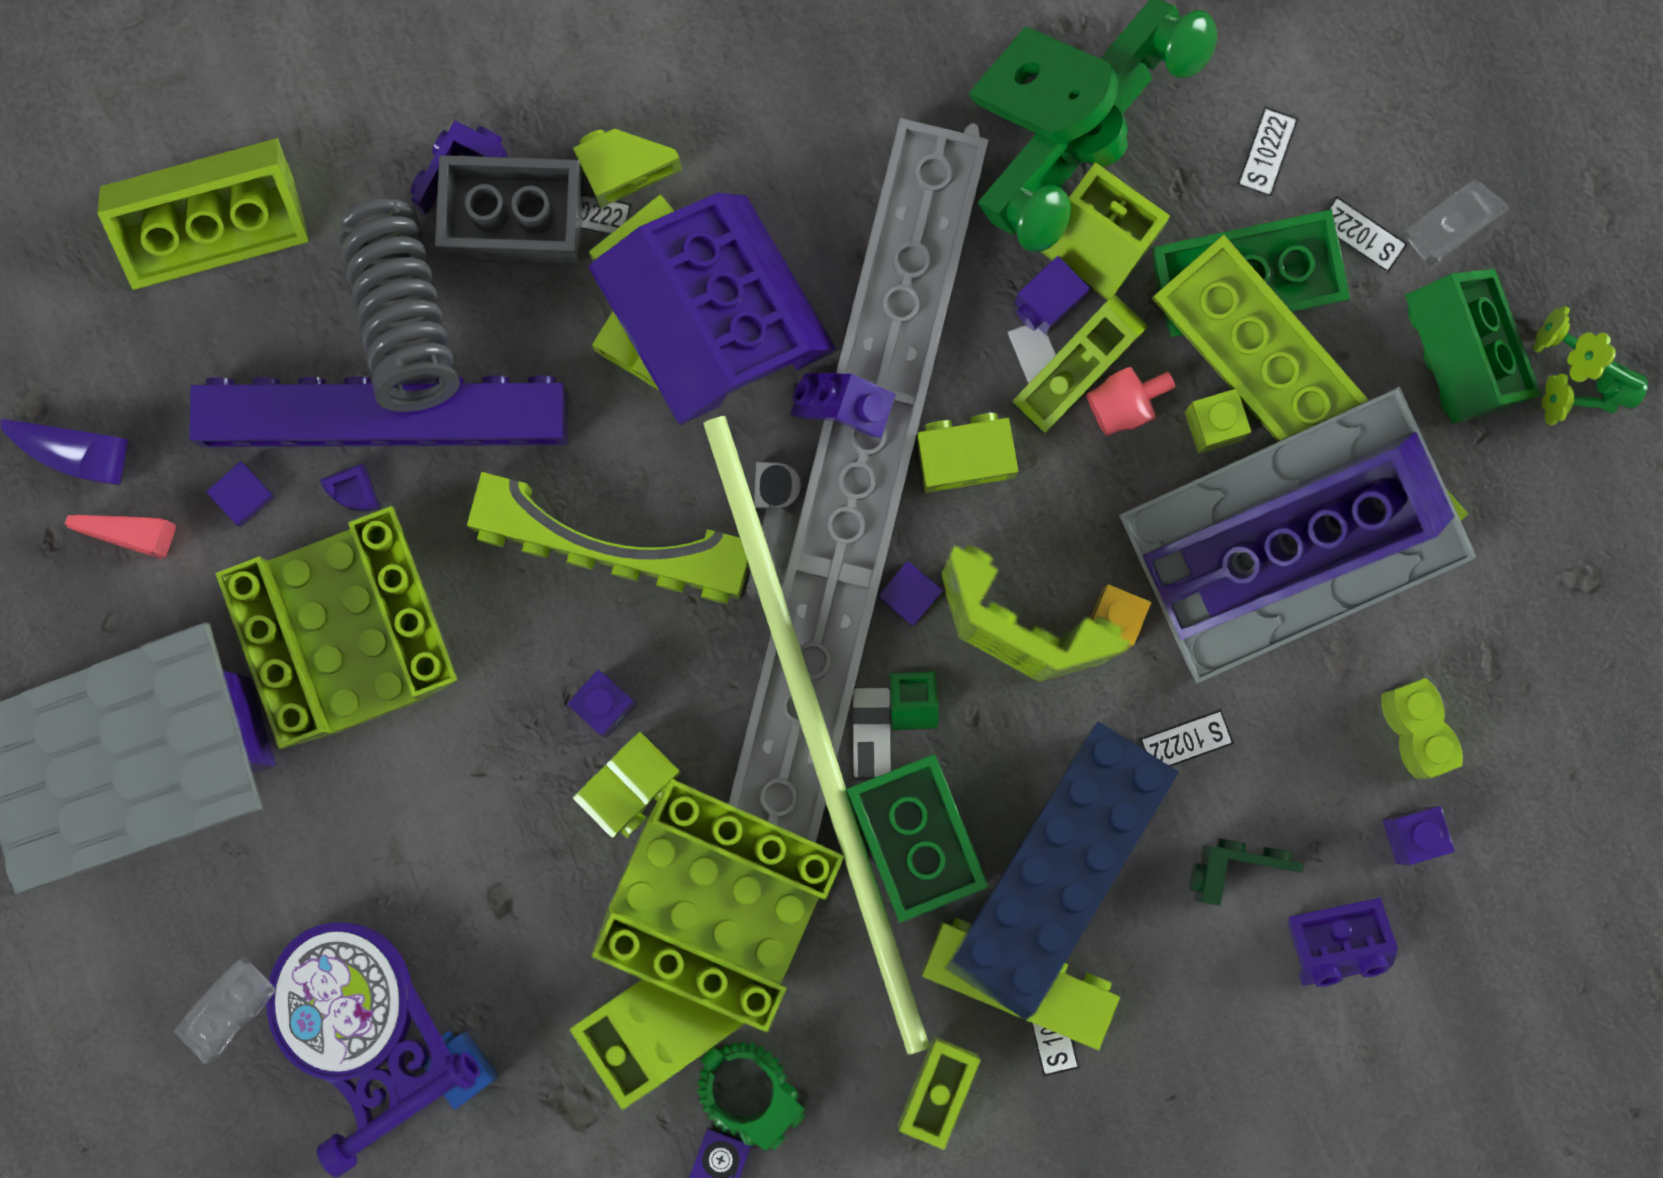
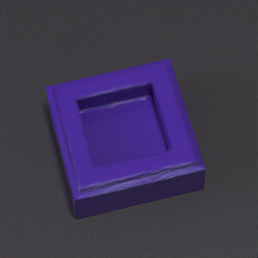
[206,461,275,527]
[878,561,943,627]

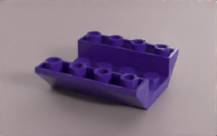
[588,192,837,426]

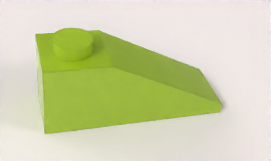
[1012,295,1148,433]

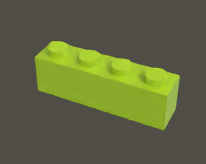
[920,917,1120,1050]

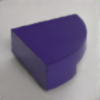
[320,464,381,512]

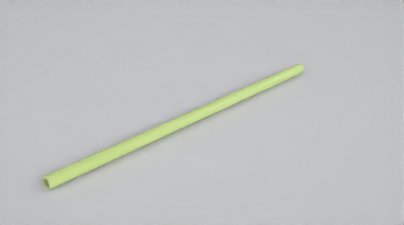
[703,416,930,1054]

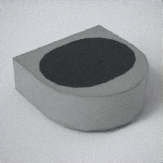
[754,462,801,510]

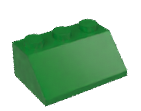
[1405,269,1542,424]

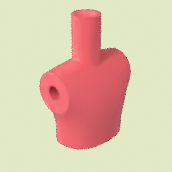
[1086,367,1176,437]

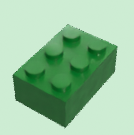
[846,754,988,923]

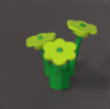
[1533,306,1648,426]

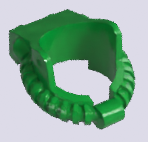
[697,1041,806,1152]

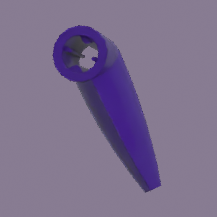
[1,419,129,485]

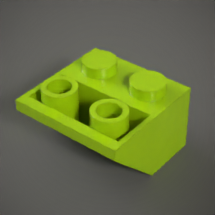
[1041,162,1170,300]

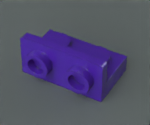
[1288,897,1398,987]

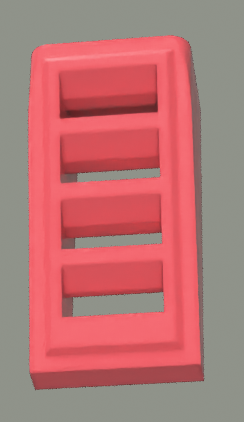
[65,515,176,559]

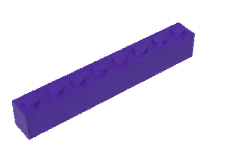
[189,375,568,448]

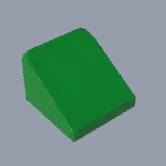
[889,671,938,730]

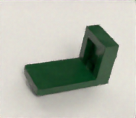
[1190,838,1304,906]

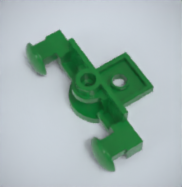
[968,0,1217,252]

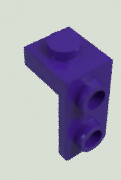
[410,120,509,215]
[791,373,896,438]

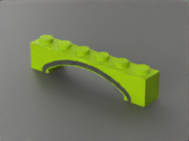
[467,472,749,604]

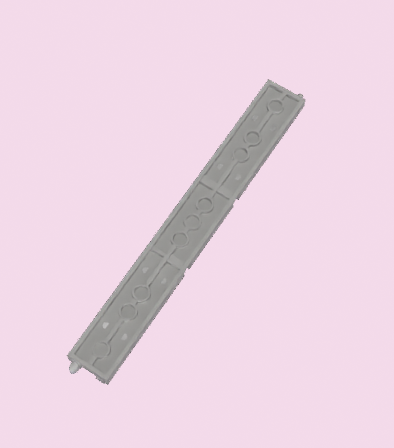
[729,118,989,843]

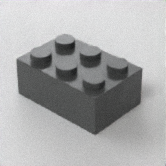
[435,155,584,264]

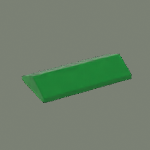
[1152,209,1350,338]

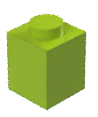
[1184,388,1251,454]

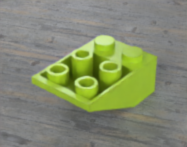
[569,979,745,1110]

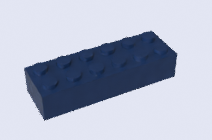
[945,721,1179,1020]

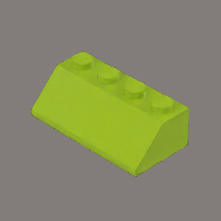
[97,138,309,290]

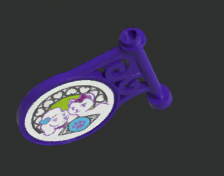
[266,922,480,1177]

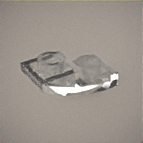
[174,957,276,1065]

